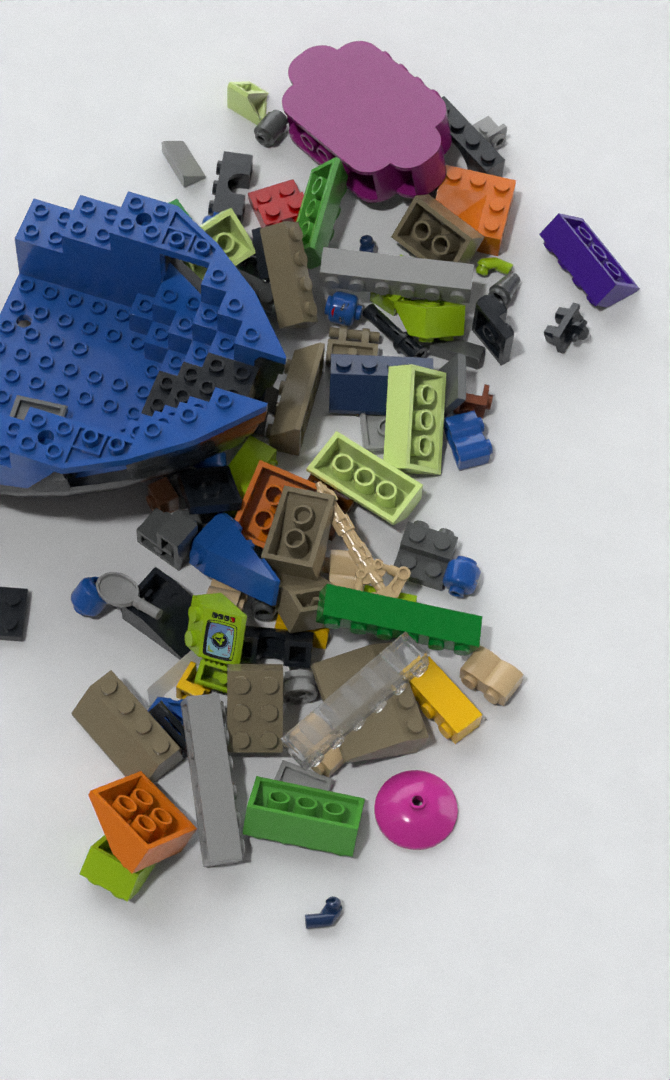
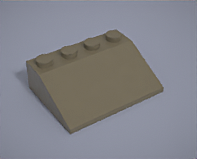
[311,642,429,763]

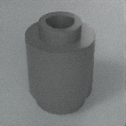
[254,110,288,145]

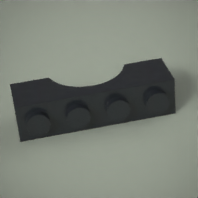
[441,96,505,177]

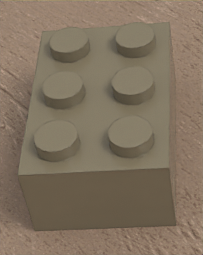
[391,194,485,264]
[227,664,283,753]

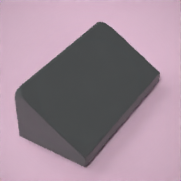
[429,338,485,369]

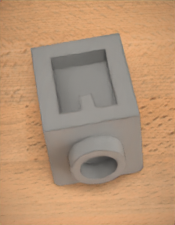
[473,116,507,148]

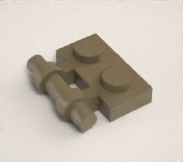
[325,326,380,366]

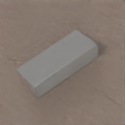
[161,141,206,187]

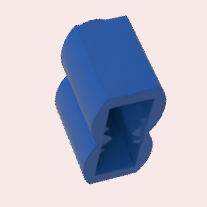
[443,411,493,470]

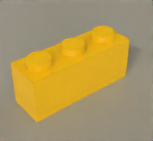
[406,656,482,744]

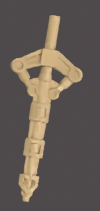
[315,481,411,598]

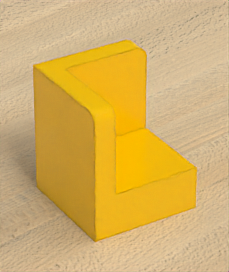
[176,661,212,700]

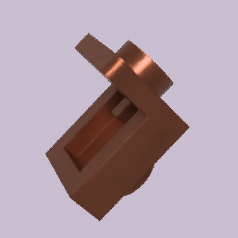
[453,384,493,419]

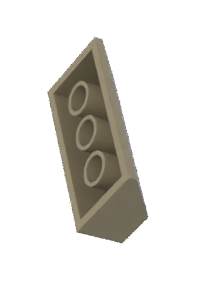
[260,221,318,329]
[265,343,325,456]
[71,670,183,783]

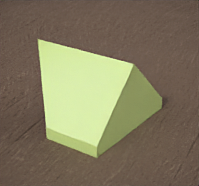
[227,81,269,125]

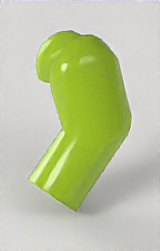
[476,257,513,276]

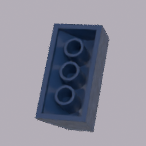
[329,354,433,415]

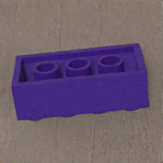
[539,213,640,307]

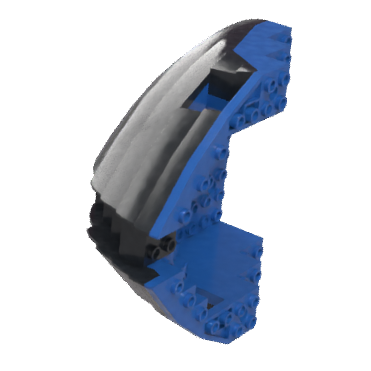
[0,191,286,497]

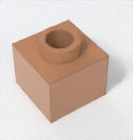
[146,477,179,513]

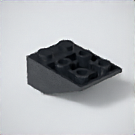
[121,567,192,660]

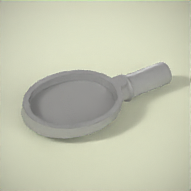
[96,572,163,620]

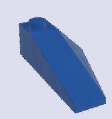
[189,512,280,606]

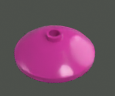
[374,770,458,850]

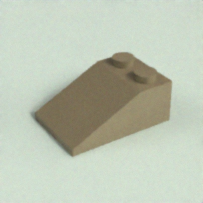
[261,485,336,581]

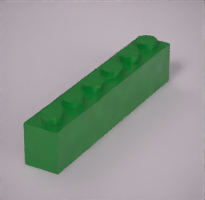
[316,584,483,656]

